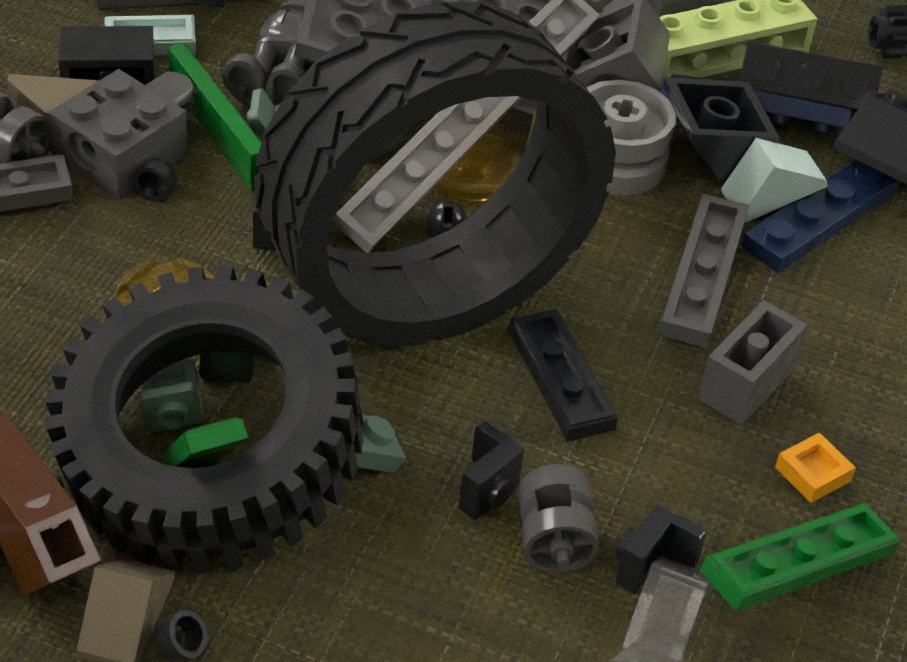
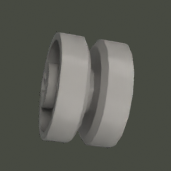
[587,79,676,196]

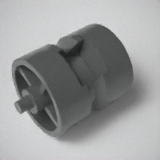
[0,91,51,163]
[518,464,599,572]

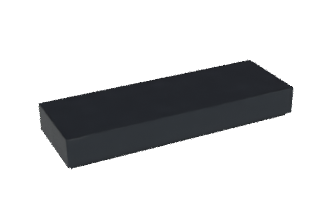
[509,309,618,441]

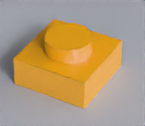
[775,432,856,503]

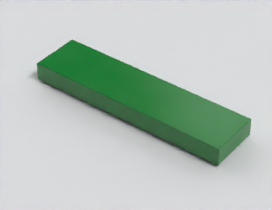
[168,43,261,192]
[699,503,901,611]

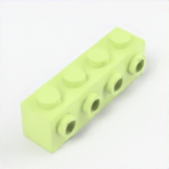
[659,0,817,86]

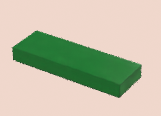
[159,417,248,468]

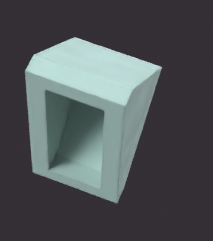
[721,138,828,223]

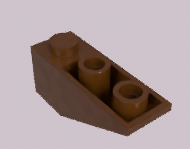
[0,413,101,597]

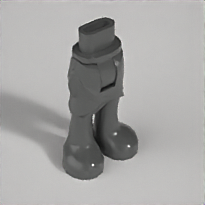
[222,0,311,107]

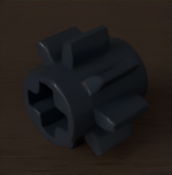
[868,5,907,58]

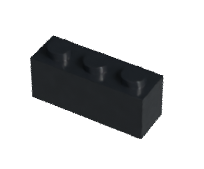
[739,40,883,109]

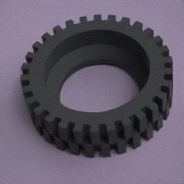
[45,266,364,573]

